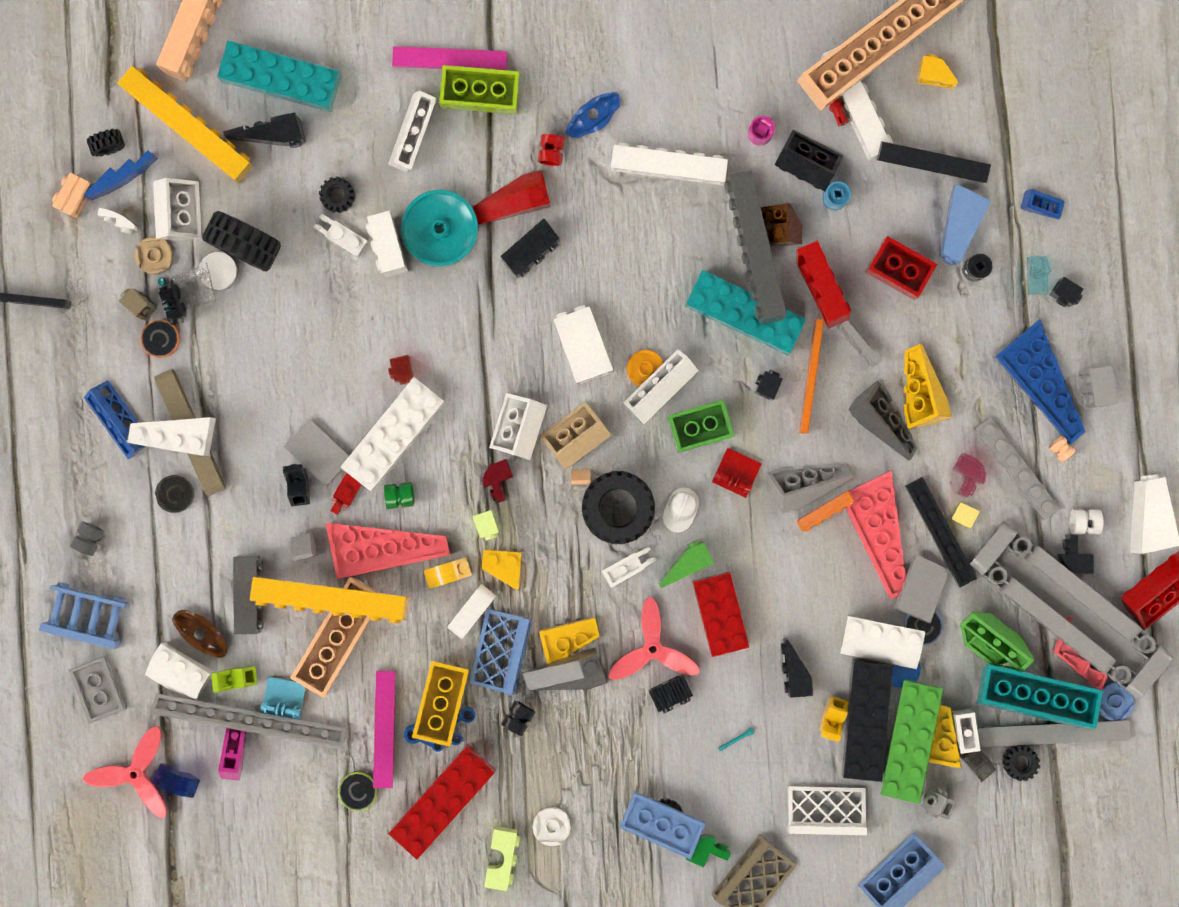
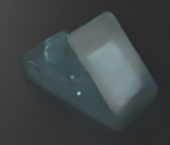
[1027,256,1052,295]

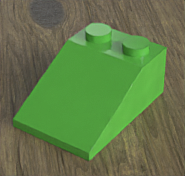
[658,540,714,588]

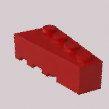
[796,240,852,329]

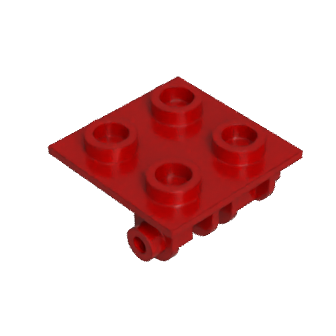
[712,447,762,498]

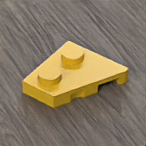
[482,550,522,590]

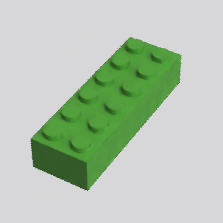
[881,679,944,804]

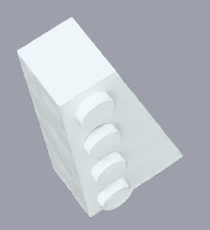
[127,418,216,456]

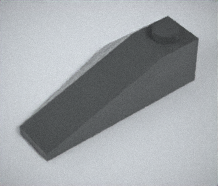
[848,381,917,461]

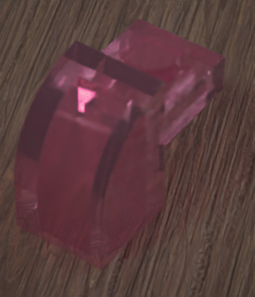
[953,453,986,498]

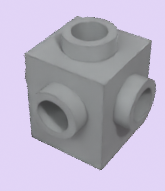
[921,789,957,819]

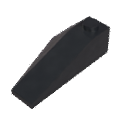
[223,112,306,148]

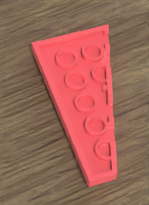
[845,470,906,599]
[325,523,450,579]

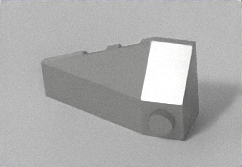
[767,464,853,513]

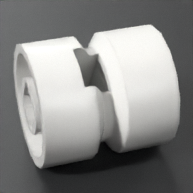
[1070,510,1103,534]

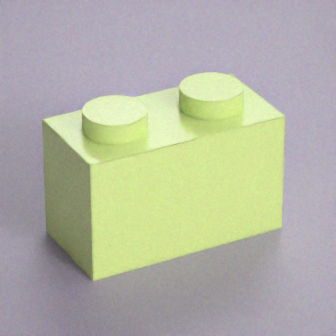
[473,510,501,541]

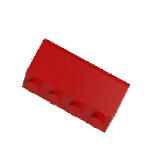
[1120,551,1179,631]

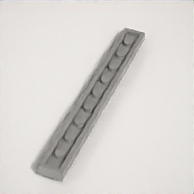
[151,693,346,749]

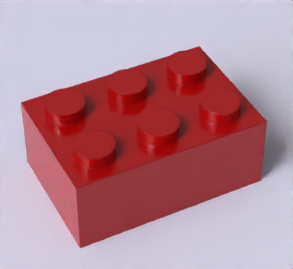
[865,236,938,300]

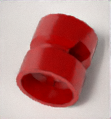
[537,134,565,166]

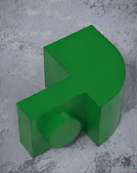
[685,834,731,868]

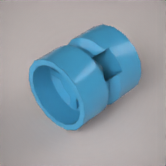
[822,181,851,211]

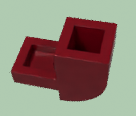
[483,459,513,503]

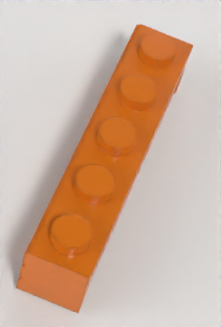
[796,490,855,532]

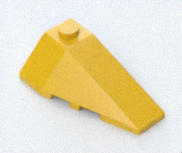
[903,344,952,429]

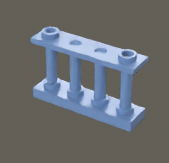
[39,582,130,649]

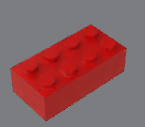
[692,572,750,657]

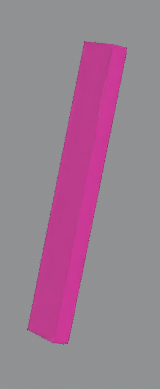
[392,46,507,70]
[373,671,396,788]

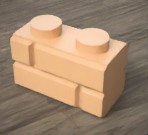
[52,172,93,219]

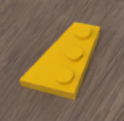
[539,617,600,664]
[929,705,962,768]

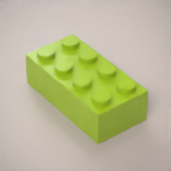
[439,65,520,115]

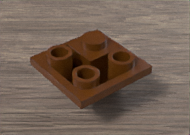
[760,203,802,246]

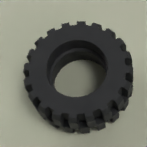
[202,211,281,272]
[582,471,655,544]

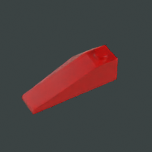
[472,170,551,225]

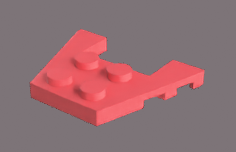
[1053,617,1108,690]

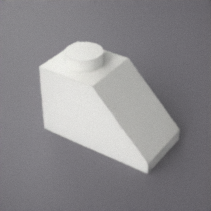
[952,708,980,754]

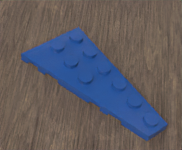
[995,319,1085,444]

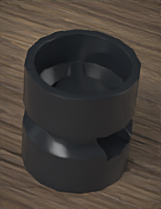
[962,254,993,282]
[501,700,536,736]

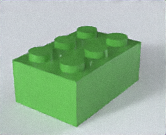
[667,399,734,453]

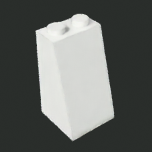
[553,305,613,385]
[1130,474,1179,554]

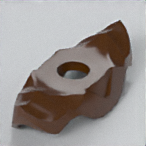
[172,610,227,658]

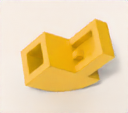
[423,557,472,589]
[819,695,849,742]

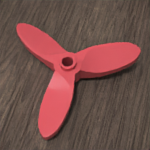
[609,597,700,680]
[83,726,167,818]

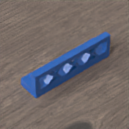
[84,381,147,459]

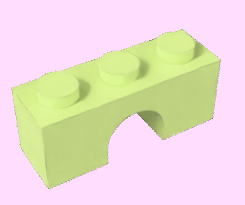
[484,826,520,891]

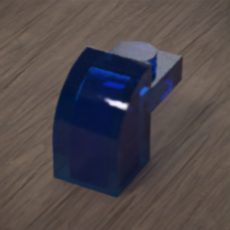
[154,763,200,798]

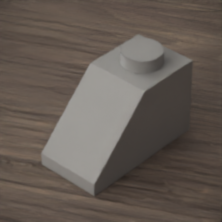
[291,530,318,561]

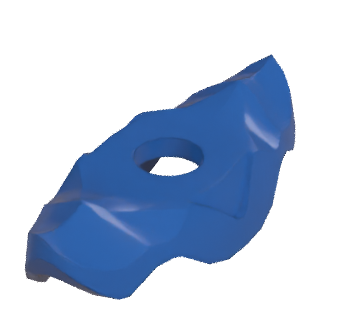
[566,92,621,138]

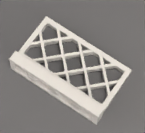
[787,786,867,835]

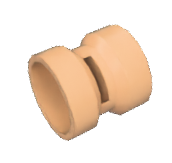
[1048,436,1076,463]

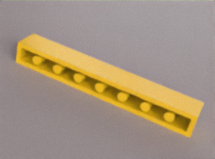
[117,66,253,183]
[250,577,409,624]

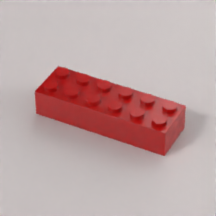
[388,744,496,860]

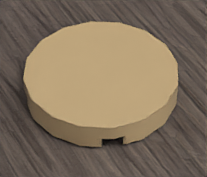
[134,236,174,275]

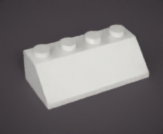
[840,616,925,669]

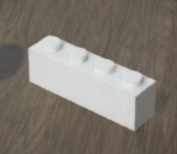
[388,91,437,172]
[623,349,699,424]

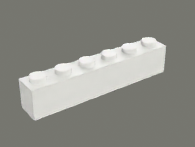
[821,47,893,161]
[611,143,728,186]

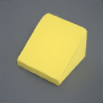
[951,502,980,528]

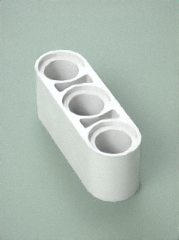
[447,584,496,639]

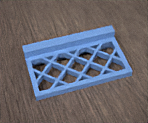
[469,609,533,695]

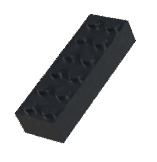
[841,660,893,782]

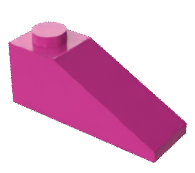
[218,728,247,781]

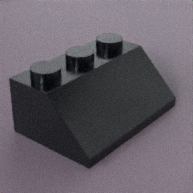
[774,130,843,191]
[500,218,560,278]

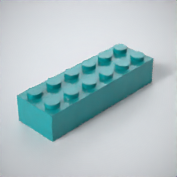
[217,40,341,112]
[685,270,807,356]
[976,664,1103,730]

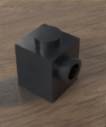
[1049,277,1083,307]
[755,370,783,401]

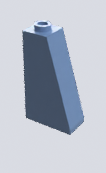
[939,184,991,265]

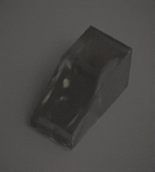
[957,742,996,782]

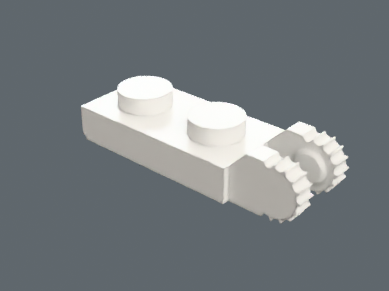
[313,214,368,257]
[602,546,657,588]

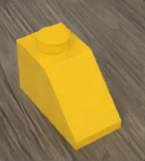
[916,54,958,89]

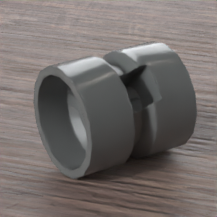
[70,521,105,556]

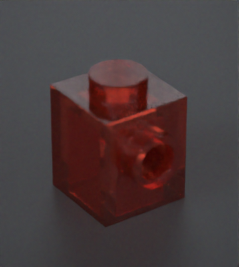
[388,355,415,385]

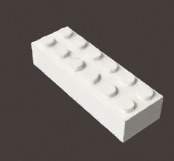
[341,377,445,493]

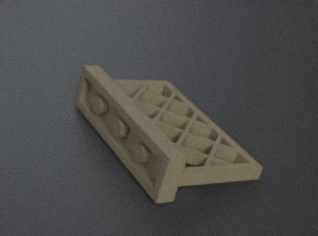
[711,834,797,907]

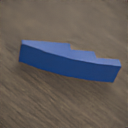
[84,150,158,200]

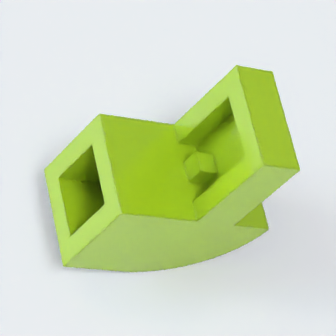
[211,666,258,693]

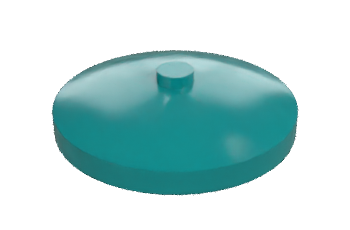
[401,190,478,267]

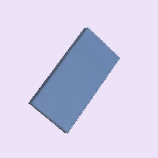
[619,791,706,859]

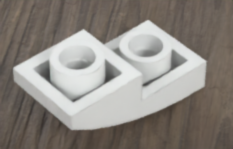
[98,208,140,234]

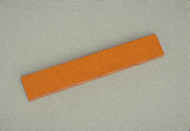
[799,319,824,434]

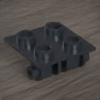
[158,279,187,325]

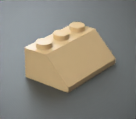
[540,402,611,470]

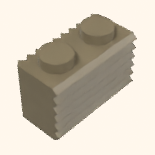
[119,288,157,321]

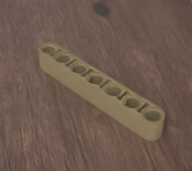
[154,369,226,497]

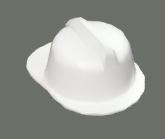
[663,487,699,533]

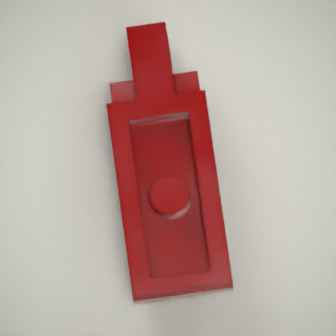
[330,472,362,515]

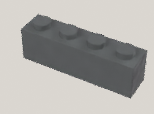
[233,556,264,634]

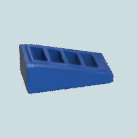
[1020,189,1065,220]

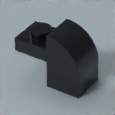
[283,464,310,507]
[1058,535,1094,574]

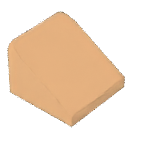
[571,469,591,485]

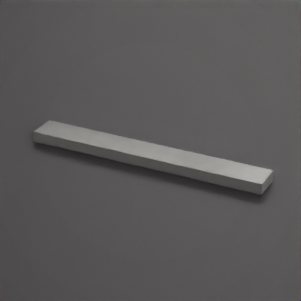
[977,720,1131,747]

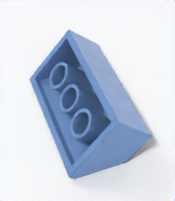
[858,833,946,907]

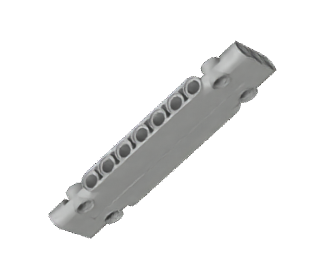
[969,521,1174,700]

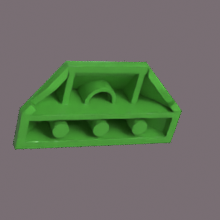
[960,611,1034,672]

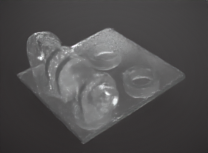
[170,263,216,310]

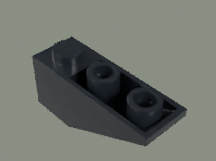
[780,638,813,698]

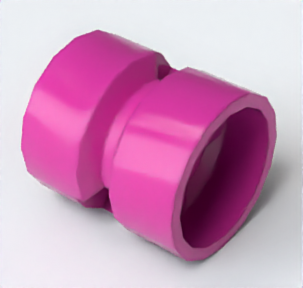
[748,116,775,146]

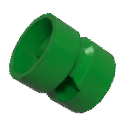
[384,482,414,509]

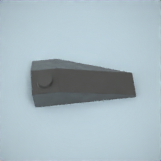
[522,647,607,691]

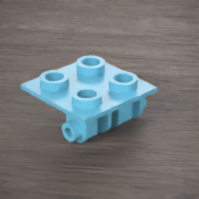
[261,677,306,720]

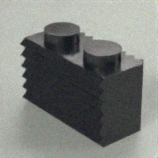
[648,674,693,714]

